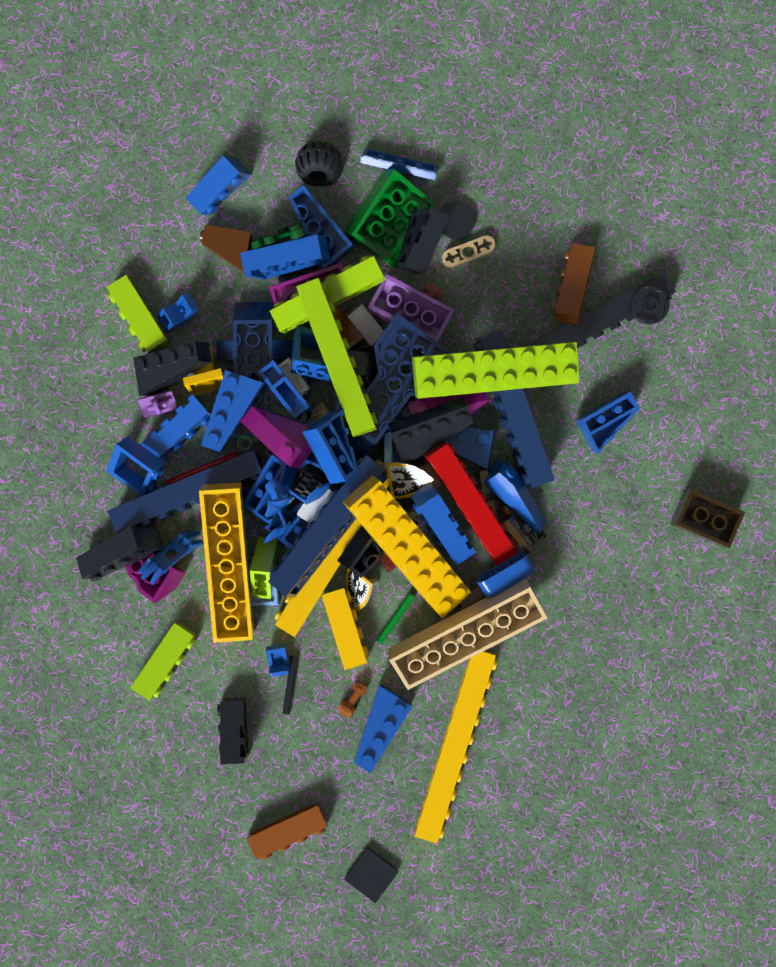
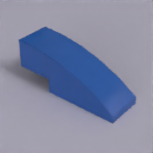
[258,360,310,419]

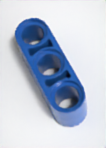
[477,552,535,598]

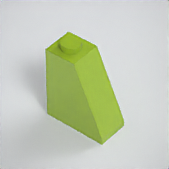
[250,537,279,599]

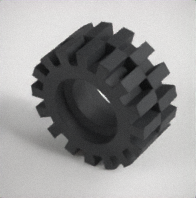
[291,464,323,497]

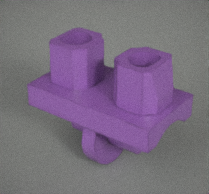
[138,390,178,418]

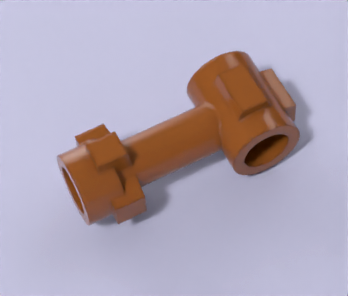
[338,681,368,718]

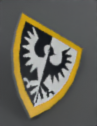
[386,462,434,499]
[346,569,378,611]

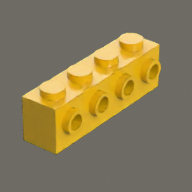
[322,587,370,670]

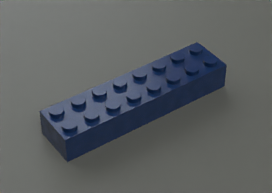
[473,330,555,488]
[107,450,264,533]
[268,455,388,598]

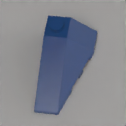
[484,459,546,534]

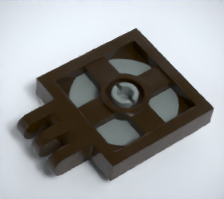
[500,503,547,554]

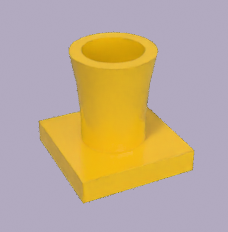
[183,346,224,396]

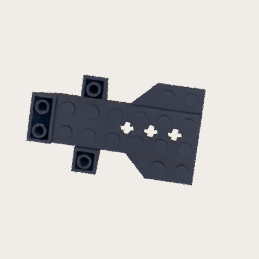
[215,302,293,438]
[344,313,452,458]

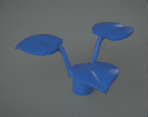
[263,478,331,543]

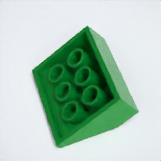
[344,169,436,268]

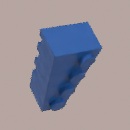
[289,185,355,269]
[240,233,331,280]
[140,394,211,462]
[411,483,476,566]
[354,683,412,773]

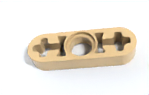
[442,236,495,268]

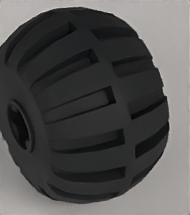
[295,141,343,186]

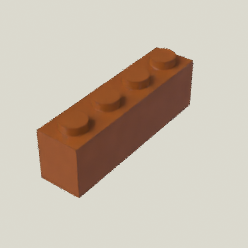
[552,243,595,325]
[246,801,328,860]

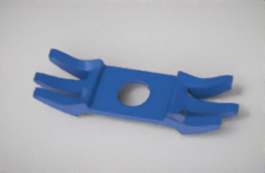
[139,530,204,585]

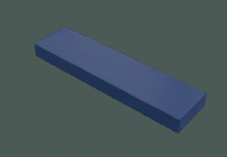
[360,149,439,180]

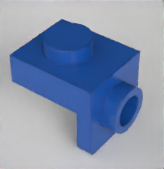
[266,644,289,677]

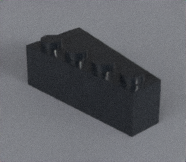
[76,526,164,581]

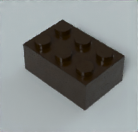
[670,489,745,548]

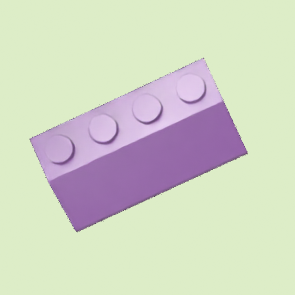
[367,274,455,342]

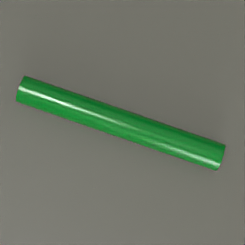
[376,593,415,645]

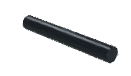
[282,655,298,714]

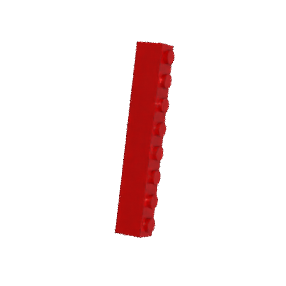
[423,442,520,566]

